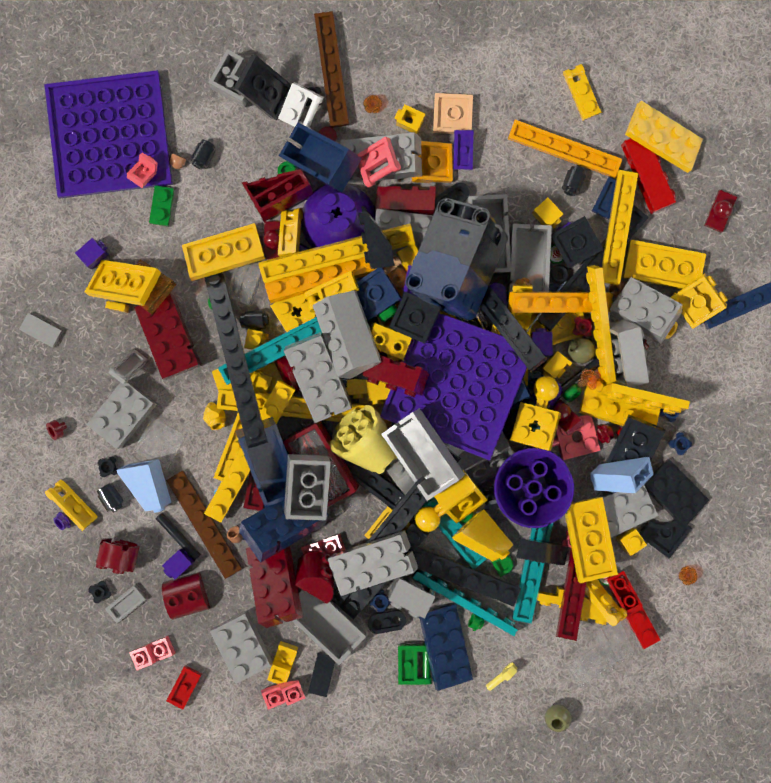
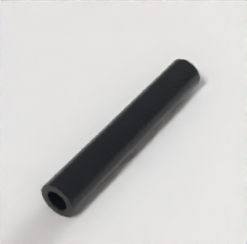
[156,512,201,561]

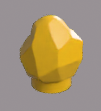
[203,402,226,430]

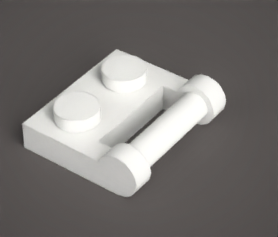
[278,82,324,129]

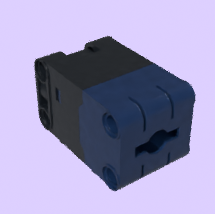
[405,198,508,320]

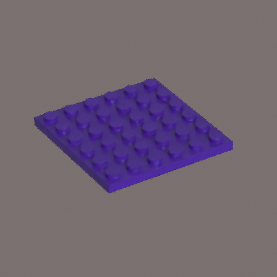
[44,70,173,199]
[380,314,527,461]

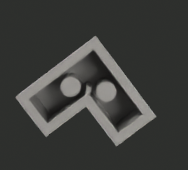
[208,49,249,108]

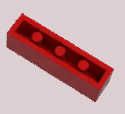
[621,138,676,214]

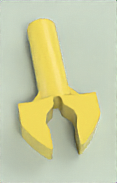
[486,662,518,691]

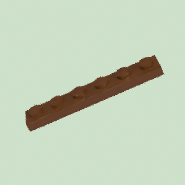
[314,11,349,128]
[166,470,242,579]

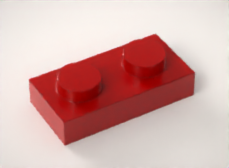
[166,665,202,710]

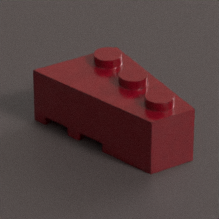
[241,169,313,222]
[376,186,436,216]
[363,356,429,397]

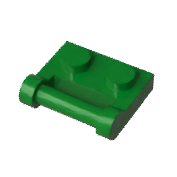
[398,644,433,685]

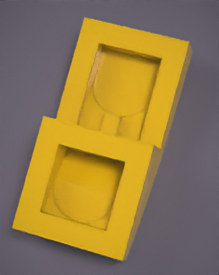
[267,641,298,684]

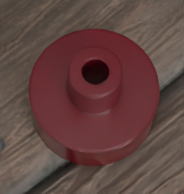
[46,420,67,440]

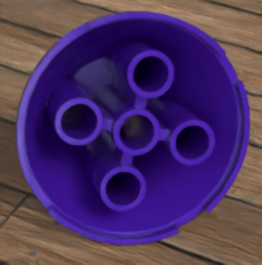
[301,184,376,248]
[494,448,574,528]

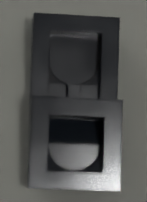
[308,653,335,698]

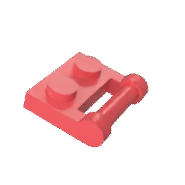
[357,137,401,188]

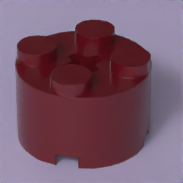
[96,538,140,574]

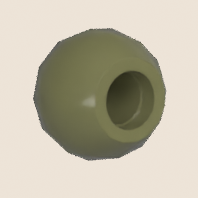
[568,337,596,364]
[544,704,572,732]

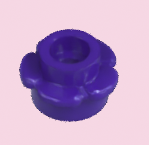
[54,512,72,530]

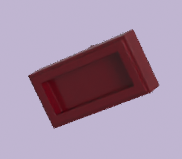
[704,190,737,233]
[263,221,280,260]
[549,399,584,436]

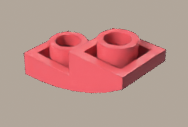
[301,534,346,555]
[129,636,175,670]
[261,680,305,710]

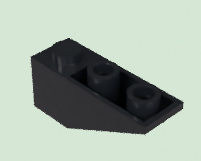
[358,206,394,269]

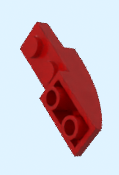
[606,570,661,649]

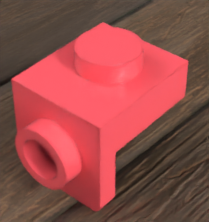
[127,153,158,188]

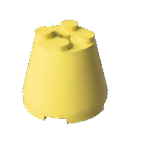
[330,405,397,474]

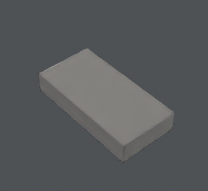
[19,313,63,348]
[108,348,148,384]
[105,584,148,623]

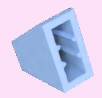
[590,457,653,493]
[117,459,171,513]

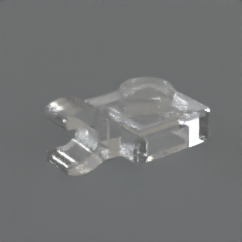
[333,492,368,516]

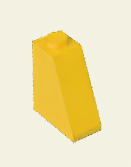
[452,509,513,562]

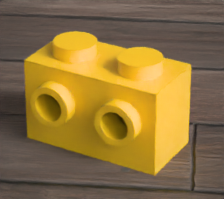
[371,323,412,361]

